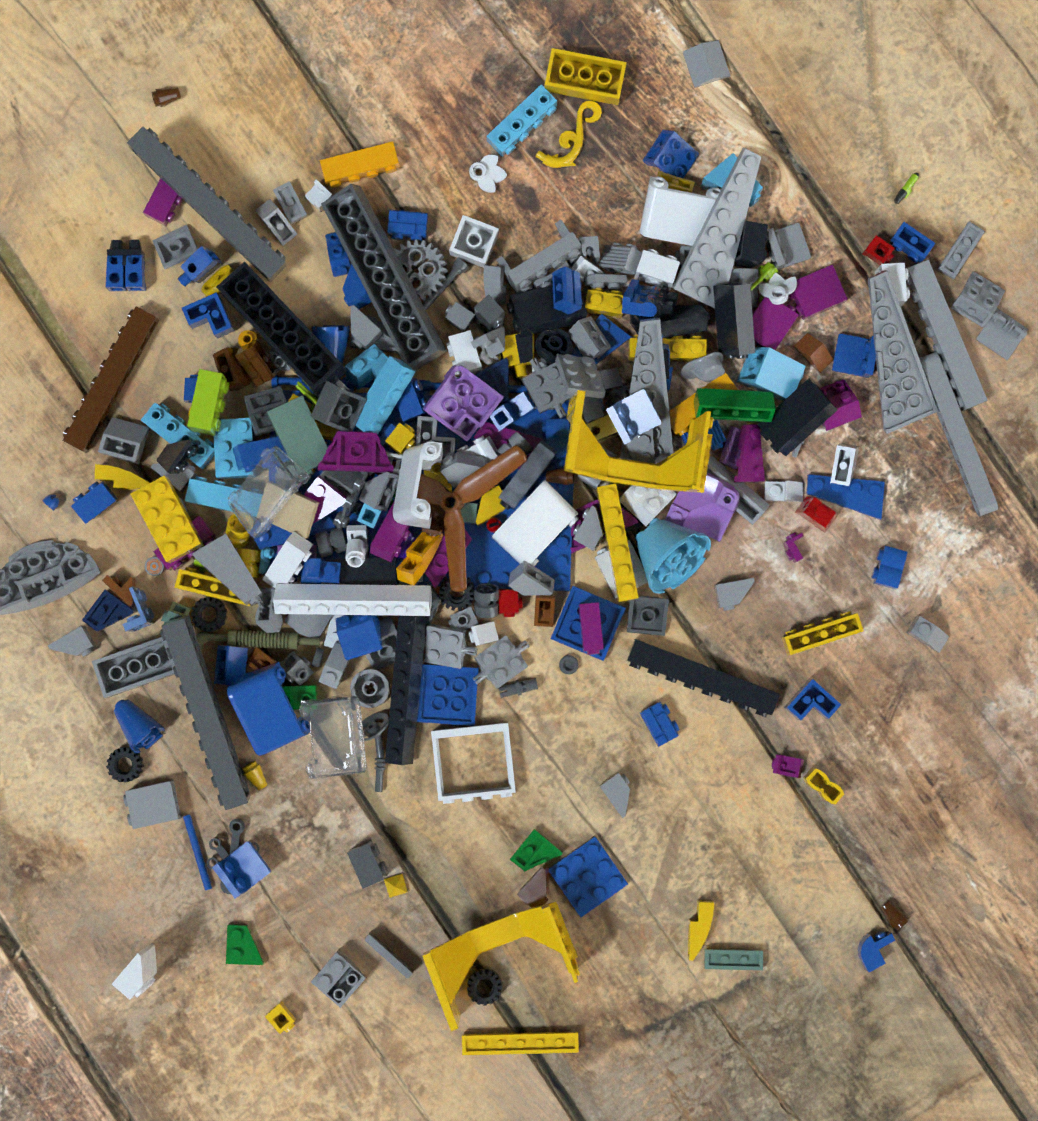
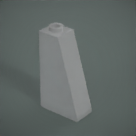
[192,534,263,606]

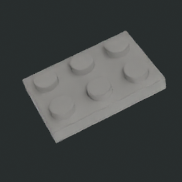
[555,354,605,398]

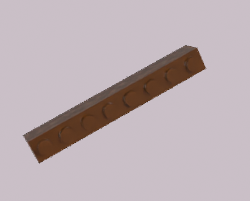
[62,306,159,453]

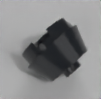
[535,328,573,366]

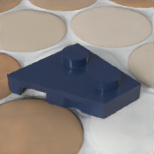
[474,357,509,406]
[82,589,136,632]

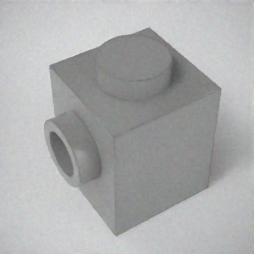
[448,607,479,630]

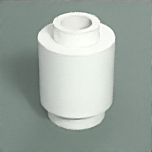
[346,539,366,567]

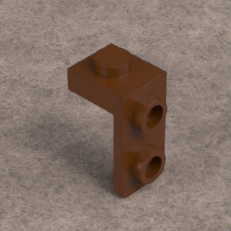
[422,503,451,536]

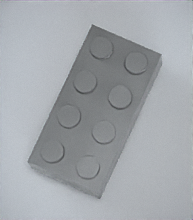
[92,637,175,698]

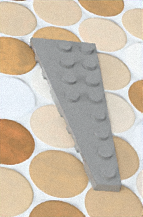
[672,147,761,308]
[868,270,938,434]
[620,318,673,464]

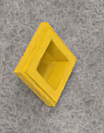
[384,873,408,898]

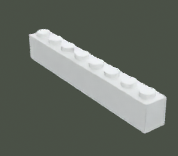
[273,584,432,616]

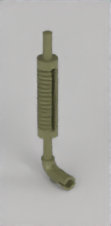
[196,629,320,649]

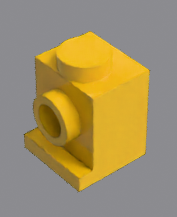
[265,1001,296,1034]

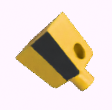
[501,334,533,378]

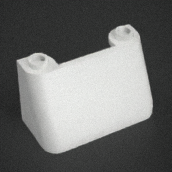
[640,176,721,246]
[393,442,443,529]
[492,480,579,566]

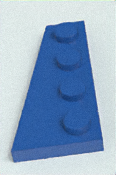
[571,314,631,364]
[806,474,885,520]
[251,514,336,550]

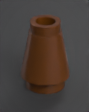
[151,87,181,107]
[546,468,574,486]
[880,901,909,931]

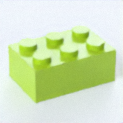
[187,369,229,436]

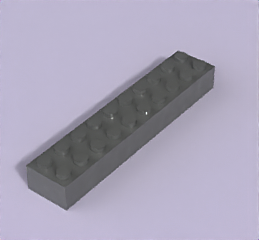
[127,126,286,282]
[321,184,447,371]
[160,614,251,811]

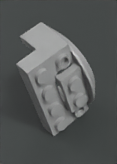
[496,220,582,294]

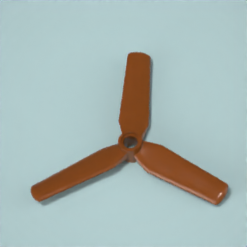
[375,445,527,592]

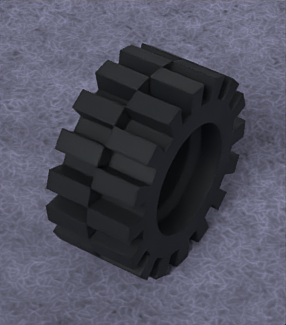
[439,577,474,611]
[191,597,228,632]
[106,747,144,782]
[467,968,502,1006]

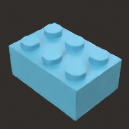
[214,418,257,479]

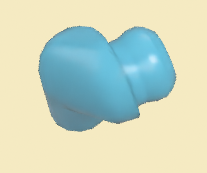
[258,547,274,575]

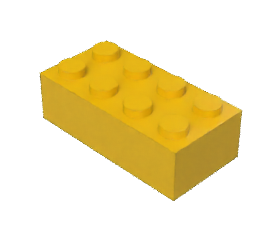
[544,48,627,105]
[130,475,204,563]

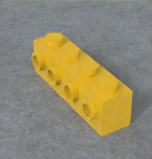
[628,335,707,362]
[174,567,253,607]
[781,611,864,656]

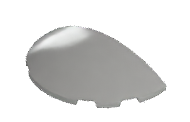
[0,540,100,615]

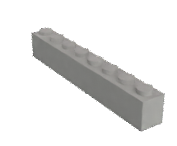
[906,260,988,411]

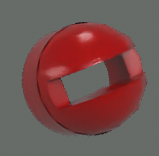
[486,517,502,533]

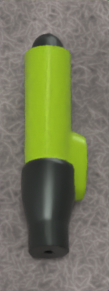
[894,172,919,204]

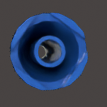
[311,325,350,365]
[114,700,165,753]

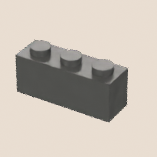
[474,294,505,332]

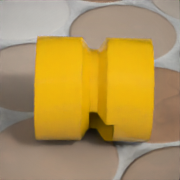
[225,513,253,548]
[237,548,261,578]

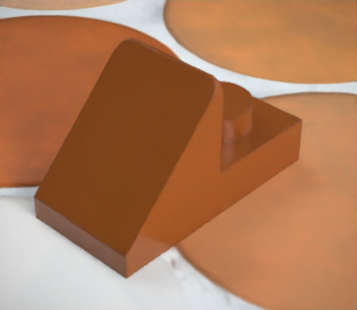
[102,575,136,607]

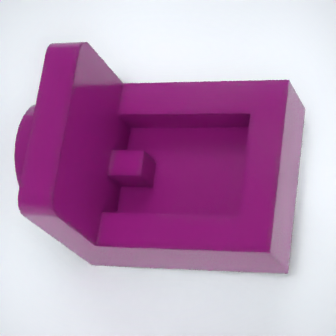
[783,532,803,563]
[772,754,804,778]

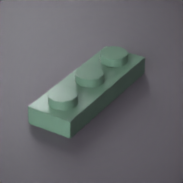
[704,949,763,971]

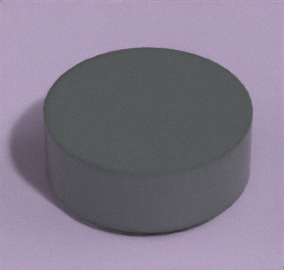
[311,647,324,668]
[559,655,578,675]

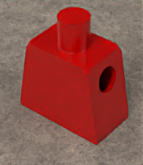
[795,496,836,533]

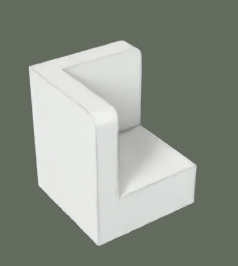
[305,180,333,212]

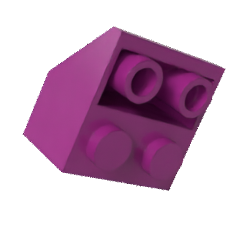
[820,379,862,431]

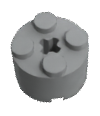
[350,669,390,708]

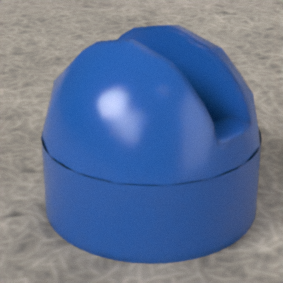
[42,494,59,511]

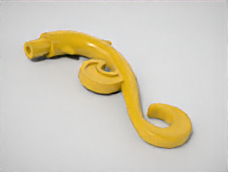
[535,101,602,168]

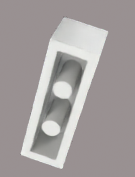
[262,531,313,588]

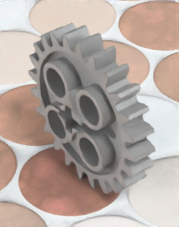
[394,240,448,301]

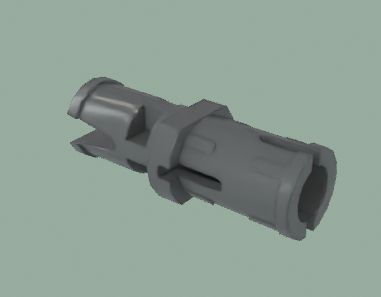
[499,678,538,698]

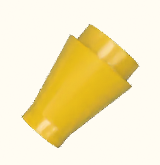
[242,761,268,791]

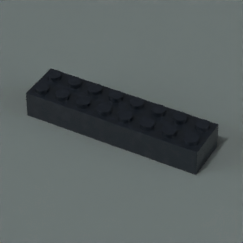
[216,261,347,398]

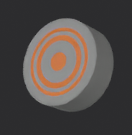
[145,557,165,576]

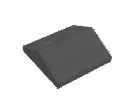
[627,596,669,636]

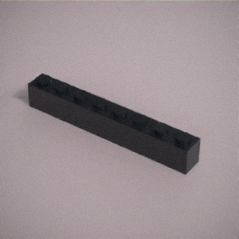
[385,615,427,765]
[626,639,780,718]

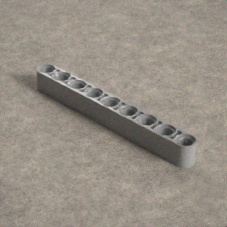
[919,352,998,517]

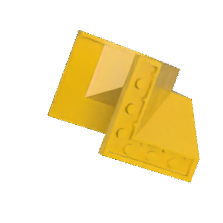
[564,390,713,493]
[422,901,580,1031]

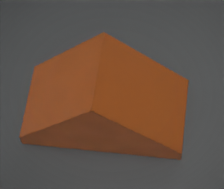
[793,333,833,374]
[534,595,555,627]
[246,647,278,670]

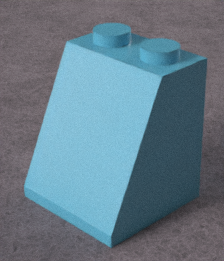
[700,153,763,207]
[736,347,806,401]

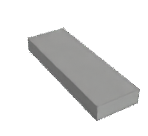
[937,221,985,279]
[365,932,414,978]

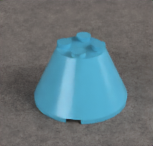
[635,518,711,594]

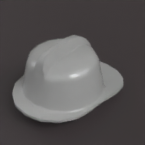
[680,352,725,382]

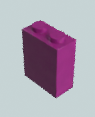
[789,265,848,320]
[753,297,799,350]
[578,602,604,655]

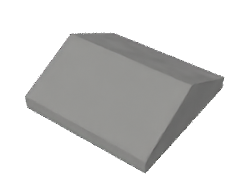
[683,40,730,88]
[152,225,198,269]
[285,614,332,638]

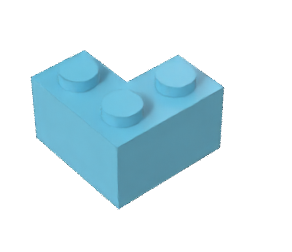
[345,344,388,390]

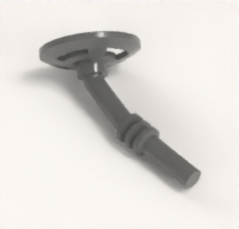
[355,712,389,792]

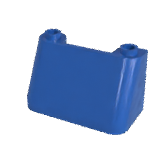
[227,662,312,756]

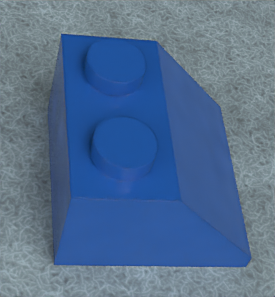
[335,615,383,661]

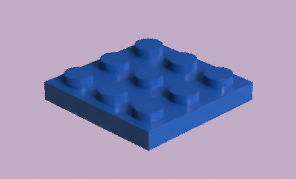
[550,586,626,661]
[417,664,479,726]
[548,836,628,917]

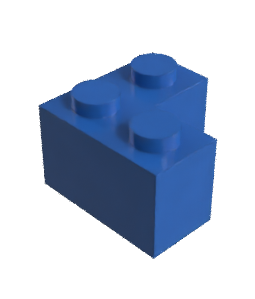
[182,292,235,339]
[784,679,841,721]

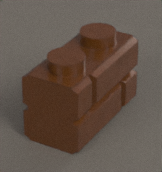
[235,339,279,386]
[213,347,250,391]

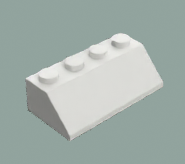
[112,943,157,1000]

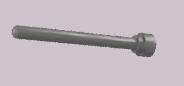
[422,257,469,310]

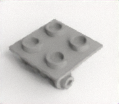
[976,308,1029,360]

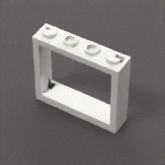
[431,723,516,804]

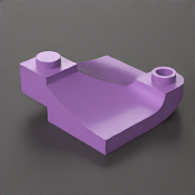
[423,364,504,442]
[665,472,740,542]

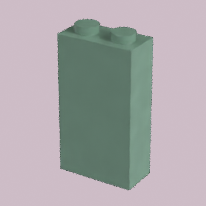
[267,396,328,478]

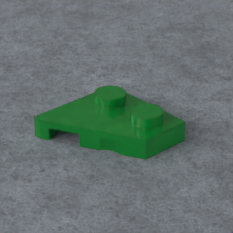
[510,829,563,872]
[226,924,264,965]

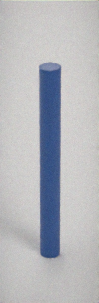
[183,814,212,891]

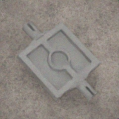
[522,358,573,419]
[424,624,477,669]
[473,636,530,689]

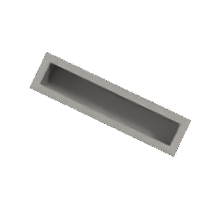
[707,455,770,525]

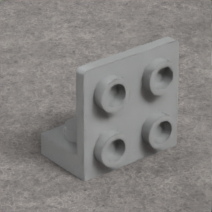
[766,223,811,270]
[951,272,1005,327]

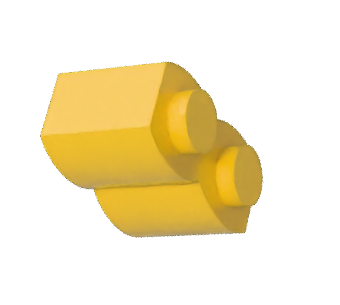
[803,768,844,805]

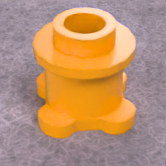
[238,330,257,347]

